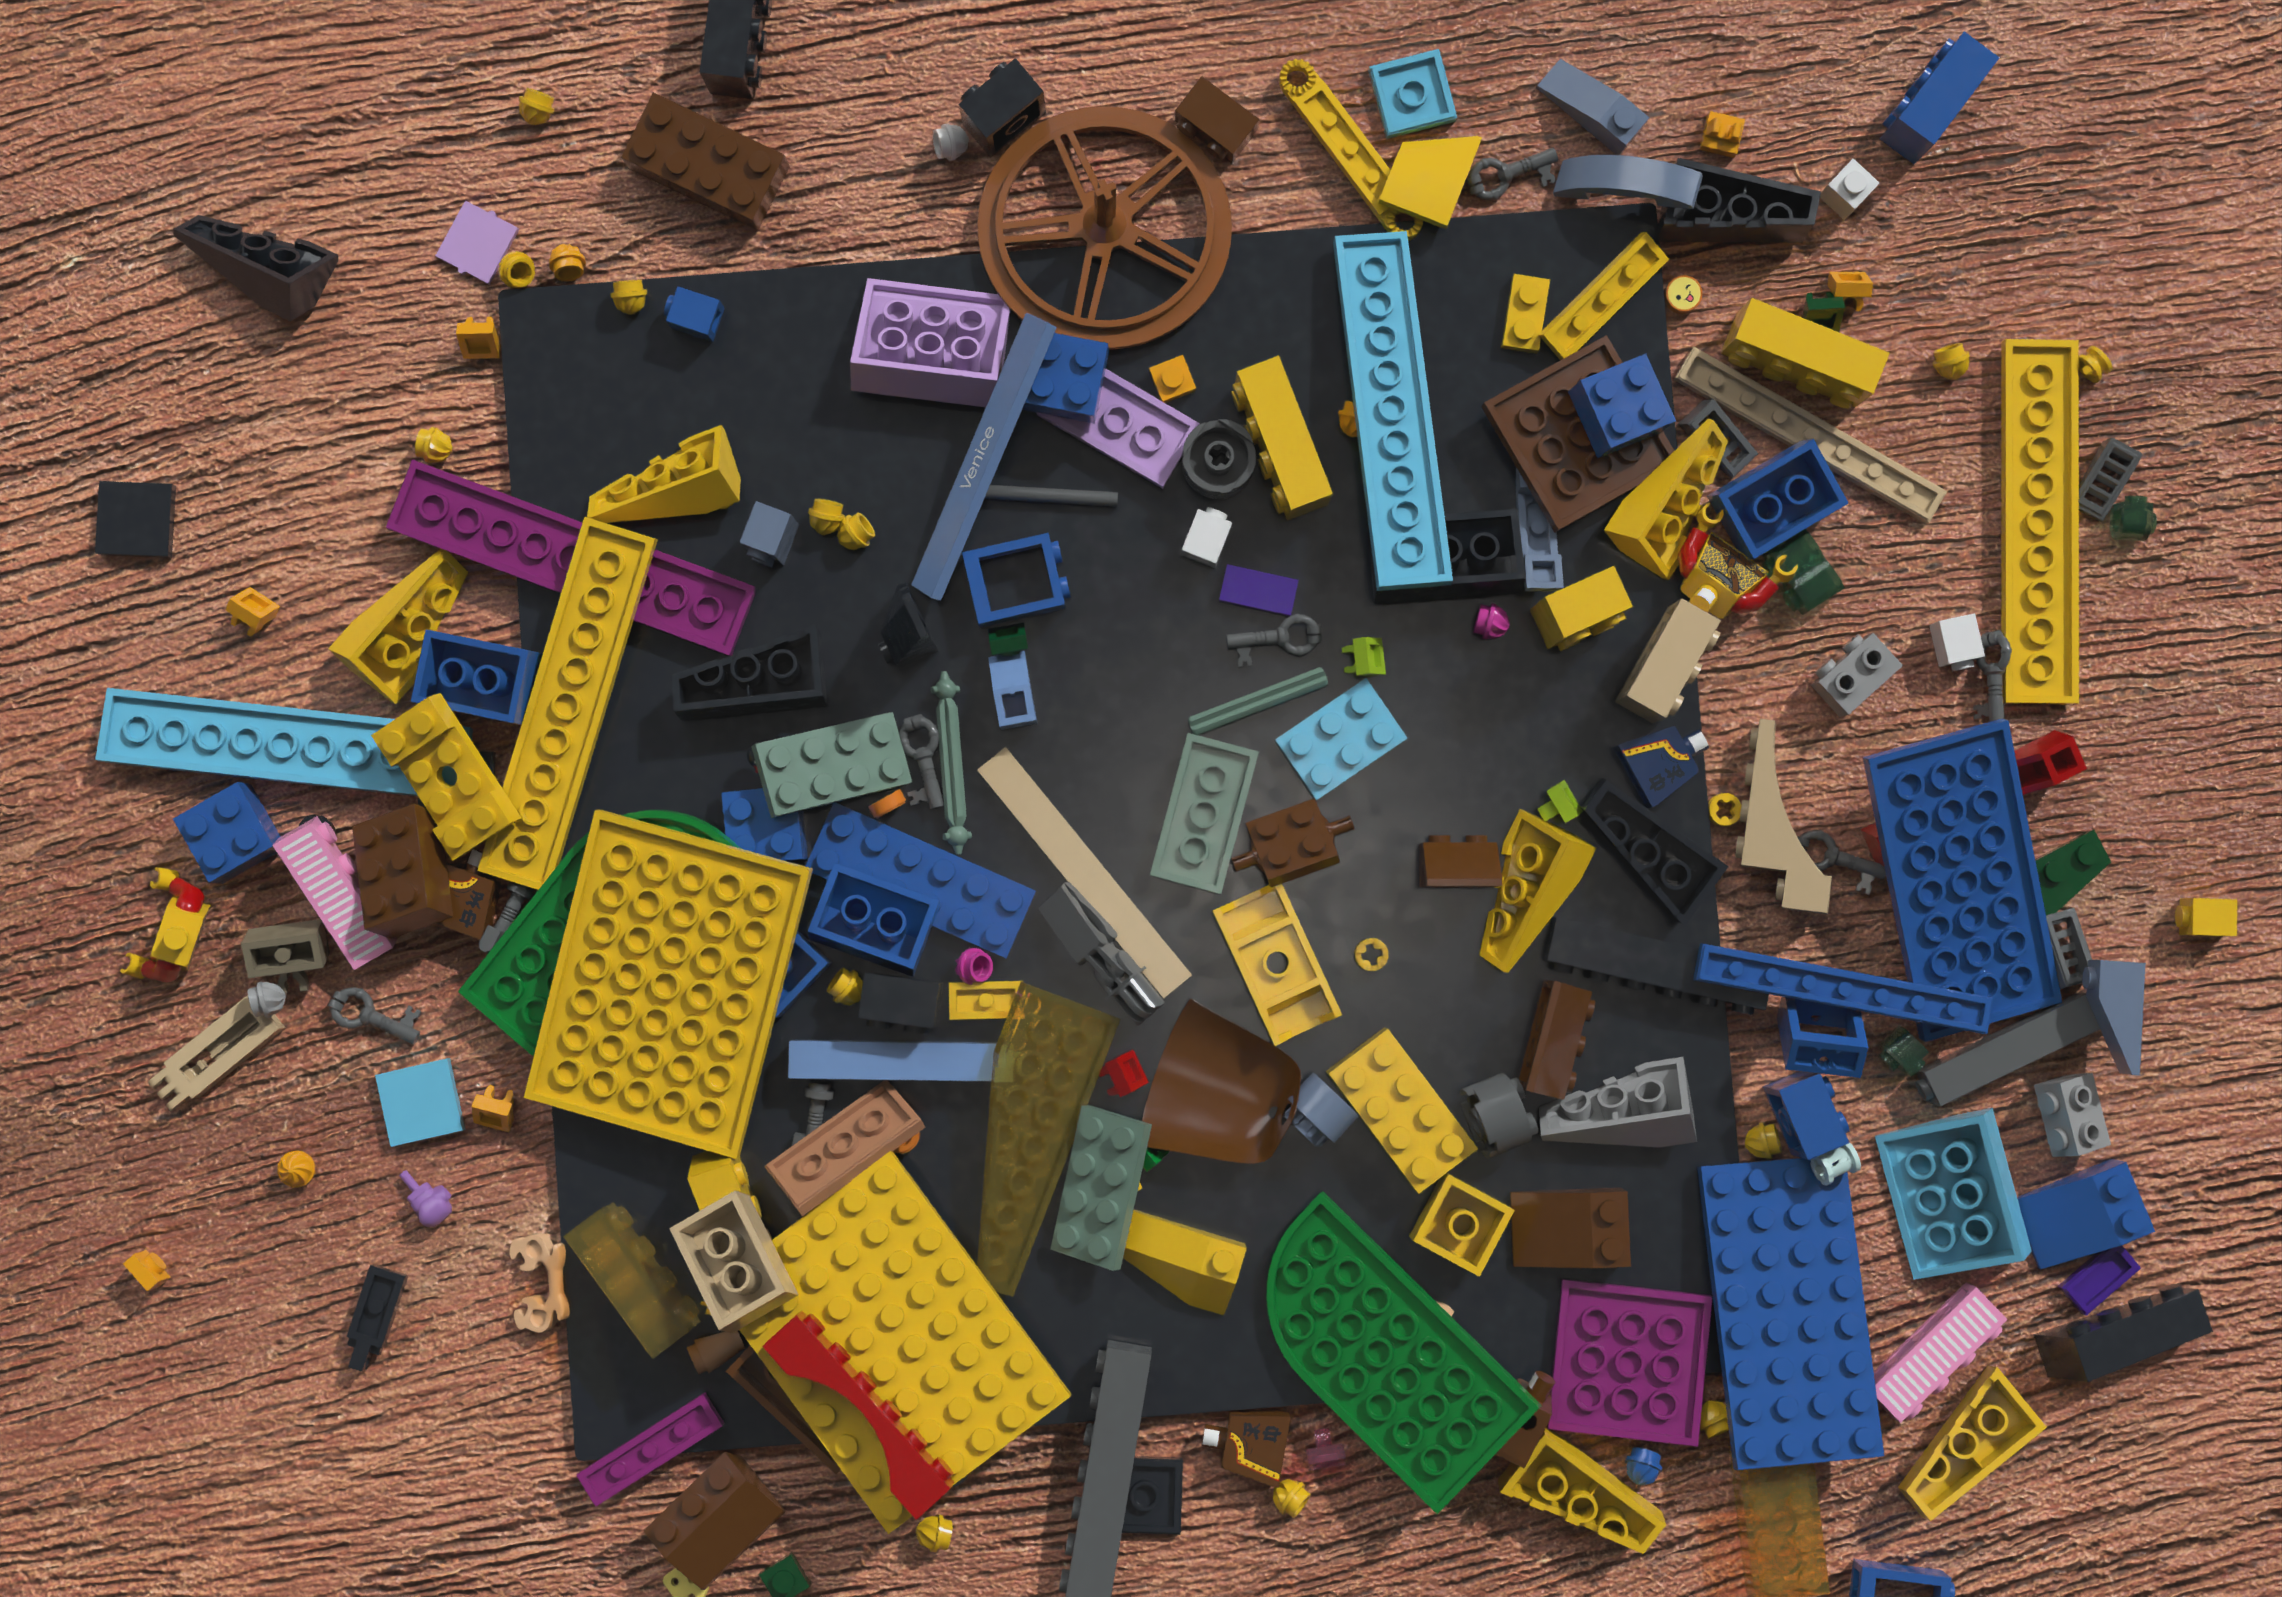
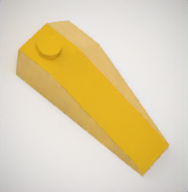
[1604,419,1728,580]
[587,425,741,523]
[328,549,468,704]
[1479,809,1597,973]
[1123,1210,1247,1316]

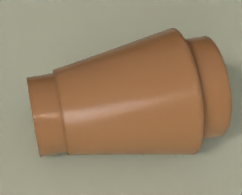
[687,1331,745,1374]

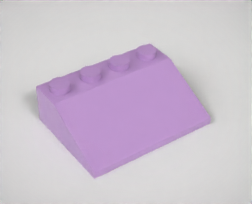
[850,278,1011,407]

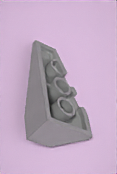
[1539,1057,1697,1147]

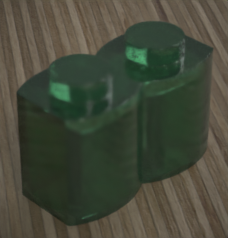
[1762,529,1845,615]

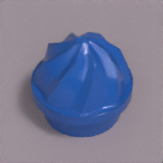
[1625,1447,1663,1486]

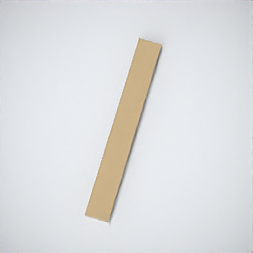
[1674,347,1947,524]
[977,747,1192,998]

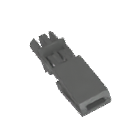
[1038,882,1165,1026]

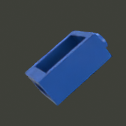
[962,533,1071,628]
[1777,997,1869,1078]
[1849,1559,1955,1597]

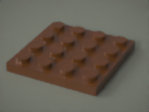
[1481,335,1674,533]

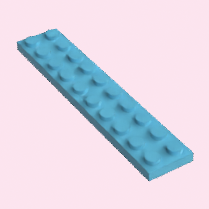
[1333,231,1453,591]
[95,688,473,797]

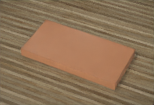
[764,1080,926,1216]

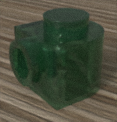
[2110,496,2157,541]
[1877,1025,1929,1077]

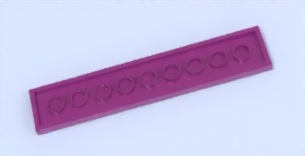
[386,459,757,656]

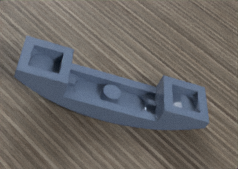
[1553,155,1703,209]
[1516,468,1564,591]

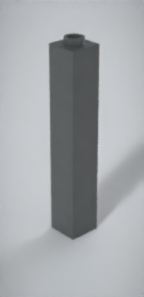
[1915,989,2100,1106]

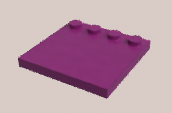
[1547,1278,1712,1447]

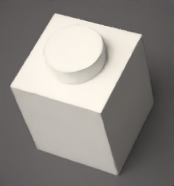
[1820,159,1879,220]
[1181,507,1232,568]
[1929,613,1985,672]

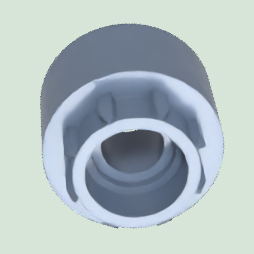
[1285,1072,1359,1147]

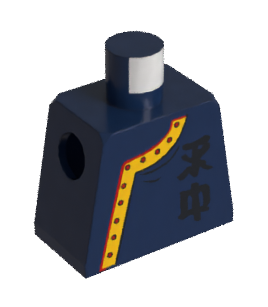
[1613,726,1709,809]

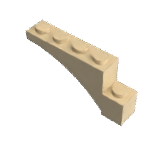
[1735,719,1832,915]

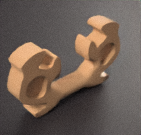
[510,1233,570,1333]

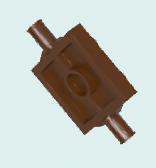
[1231,798,1355,888]

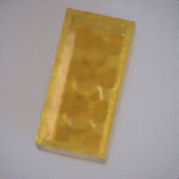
[563,1202,701,1359]
[1728,1444,1830,1597]

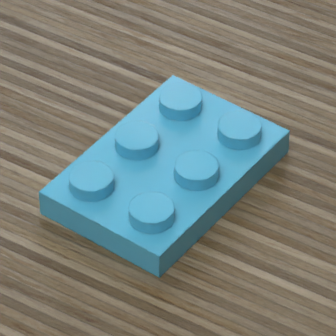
[1275,678,1408,801]

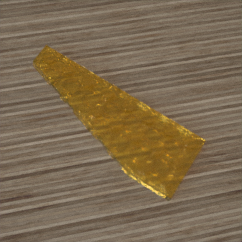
[977,981,1121,1297]

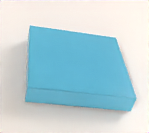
[1368,49,1457,139]
[375,1058,466,1147]

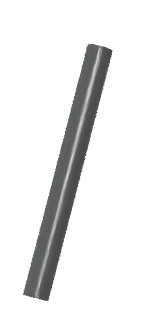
[984,485,1118,507]

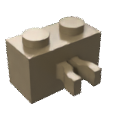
[241,919,330,994]

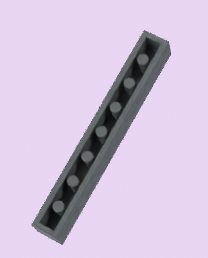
[1059,1340,1152,1597]

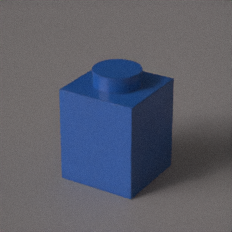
[664,286,725,342]

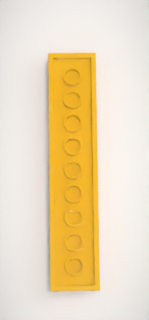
[2001,339,2079,705]
[477,517,658,890]

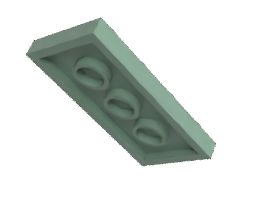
[751,712,912,818]
[1150,733,1259,894]
[1050,1105,1152,1271]

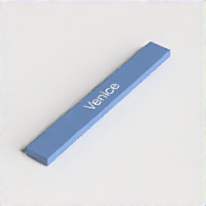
[911,313,1057,601]

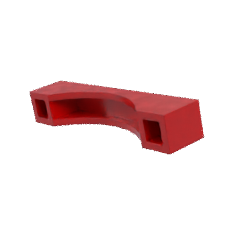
[1861,730,2087,866]
[762,1311,954,1520]

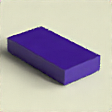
[1219,564,1299,617]
[2058,1245,2141,1316]

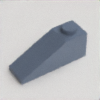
[1536,59,1650,155]
[2082,960,2146,1076]

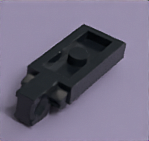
[346,1264,409,1372]

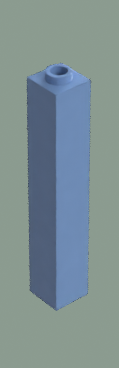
[788,1040,1021,1082]

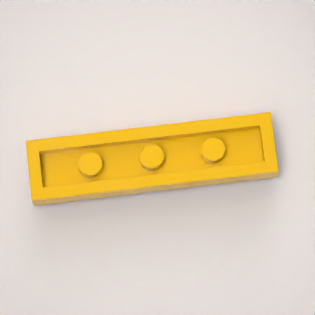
[1538,232,1669,360]

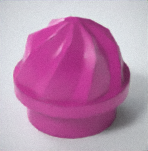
[1473,603,1510,640]
[955,948,993,985]

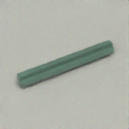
[1188,667,1328,735]

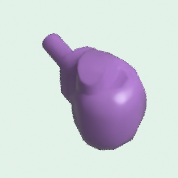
[399,1170,452,1227]

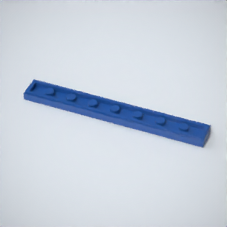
[1693,943,1994,1034]

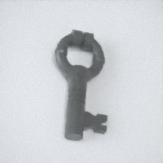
[1466,148,1558,201]
[1227,613,1322,667]
[1973,630,2012,722]
[899,714,944,809]
[1797,830,1886,895]
[327,987,422,1045]

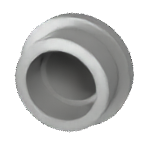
[247,981,286,1018]

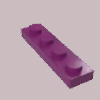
[576,1392,725,1507]

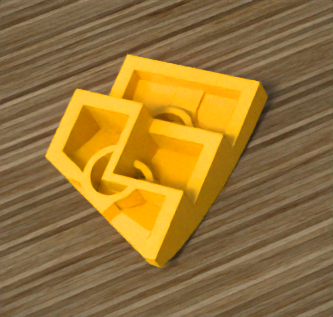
[1378,136,1482,229]

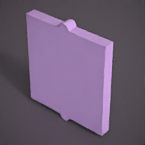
[435,200,519,285]

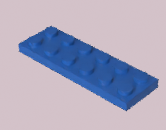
[805,803,1037,959]

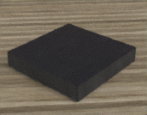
[95,481,176,558]
[1122,1456,1183,1535]

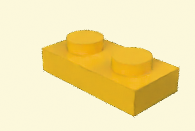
[1501,274,1550,354]
[949,981,1024,1020]

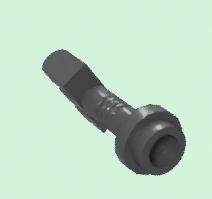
[479,882,535,954]
[792,1080,834,1146]

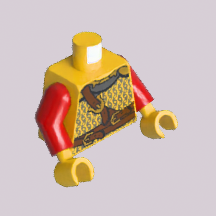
[1678,503,1798,619]
[120,867,211,983]

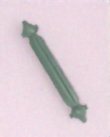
[931,671,972,855]

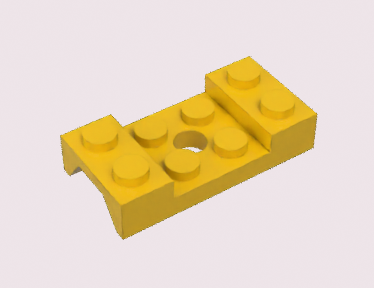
[371,693,521,861]
[1212,884,1342,1046]

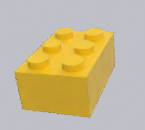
[1530,566,1633,651]

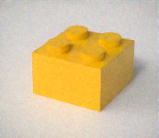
[1409,1173,1515,1277]

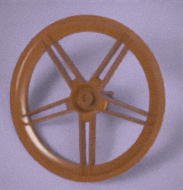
[977,106,1232,350]

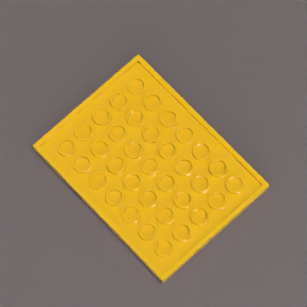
[524,809,813,1159]
[739,1151,1072,1534]

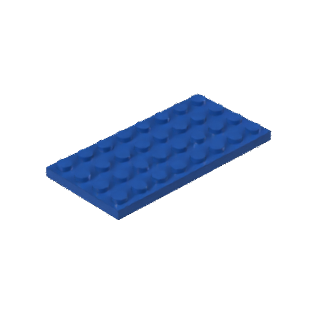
[1862,719,2062,1042]
[1697,1158,1884,1470]

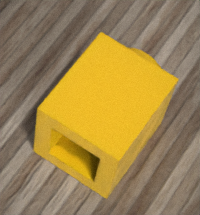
[2175,898,2237,936]

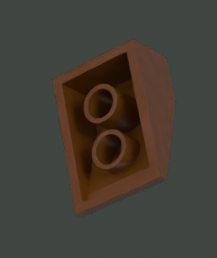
[1510,1188,1631,1268]

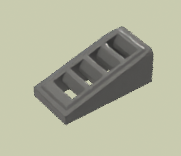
[1679,399,1758,478]
[2079,438,2143,522]
[2046,907,2092,989]

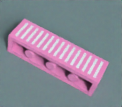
[272,816,397,970]
[1874,1283,2007,1423]

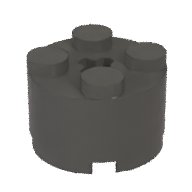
[1182,419,1256,500]
[1459,1073,1538,1159]

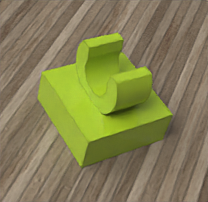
[1342,637,1386,676]
[1537,780,1583,823]

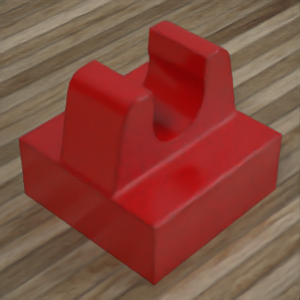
[1098,1049,1149,1097]

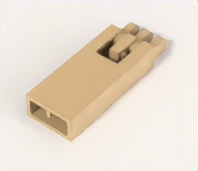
[148,995,286,1111]

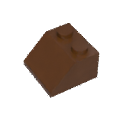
[1419,835,1502,888]

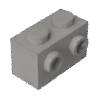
[1811,633,1903,717]
[2034,1073,2111,1157]

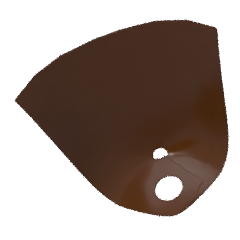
[1142,998,1301,1164]

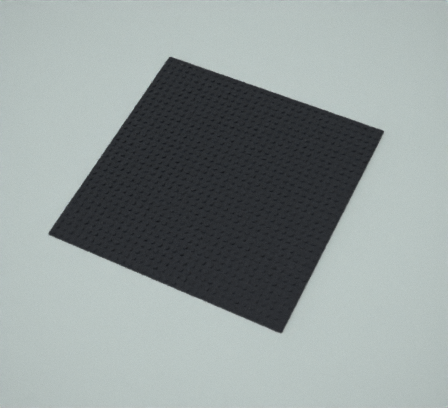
[498,203,1739,1461]

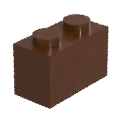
[1175,76,1260,163]

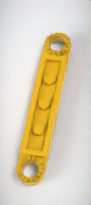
[1279,59,1423,241]

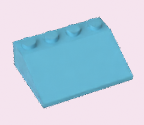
[1875,1108,2032,1280]

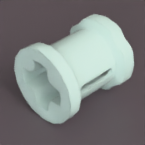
[1811,1142,1861,1186]

